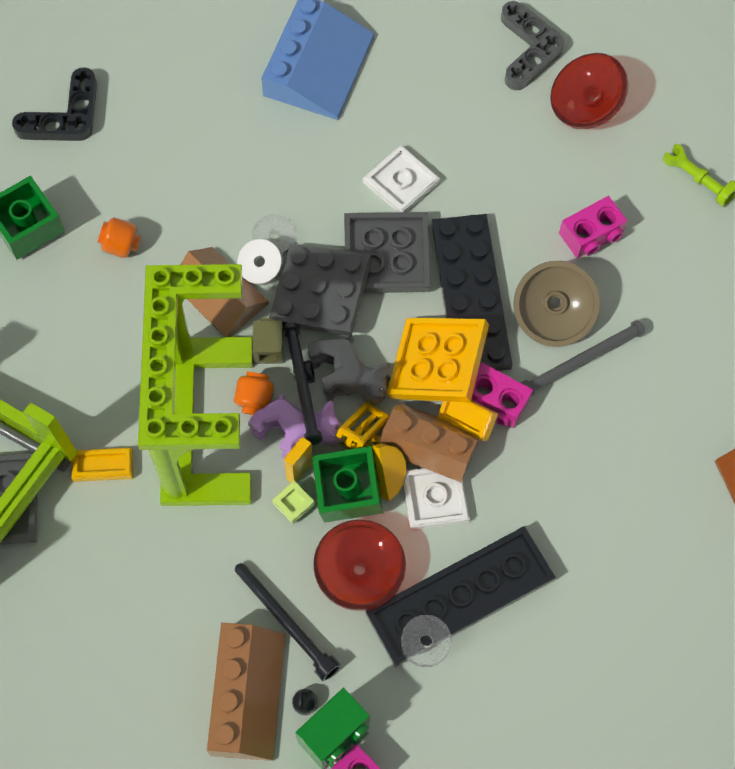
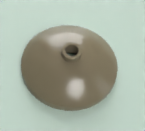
[513,261,600,347]

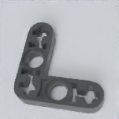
[501,1,564,90]

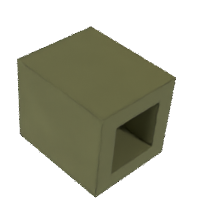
[252,318,283,364]

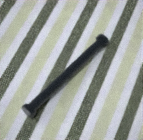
[283,322,323,445]

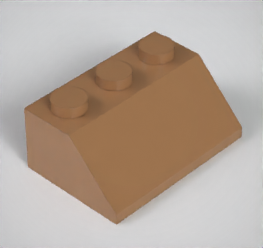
[380,402,480,483]

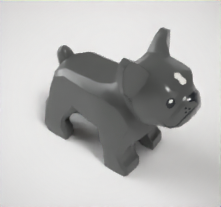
[307,336,390,405]

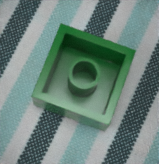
[0,175,65,260]
[312,446,383,523]
[295,687,370,769]

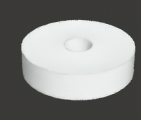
[237,239,284,285]

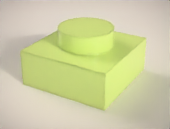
[272,481,315,524]

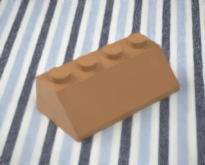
[207,622,285,761]

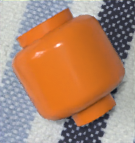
[97,217,141,258]
[234,372,274,415]

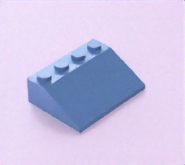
[261,0,374,120]

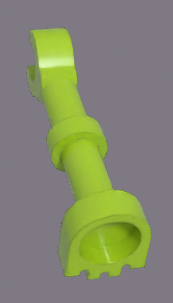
[663,144,735,207]

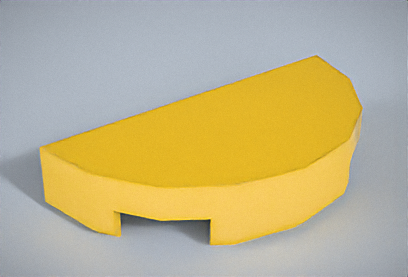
[372,443,406,501]

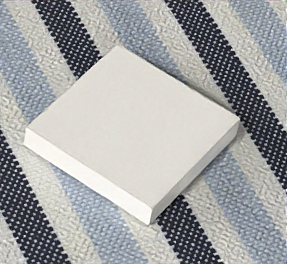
[363,145,440,213]
[403,468,470,531]

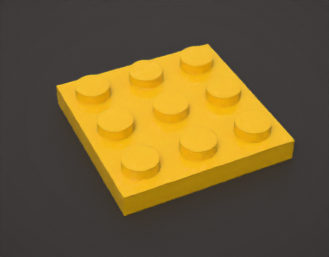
[386,318,489,402]

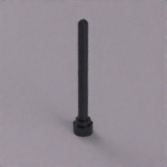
[235,563,341,682]

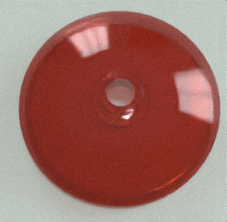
[550,53,629,129]
[313,520,406,611]

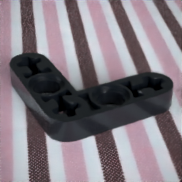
[12,67,97,141]

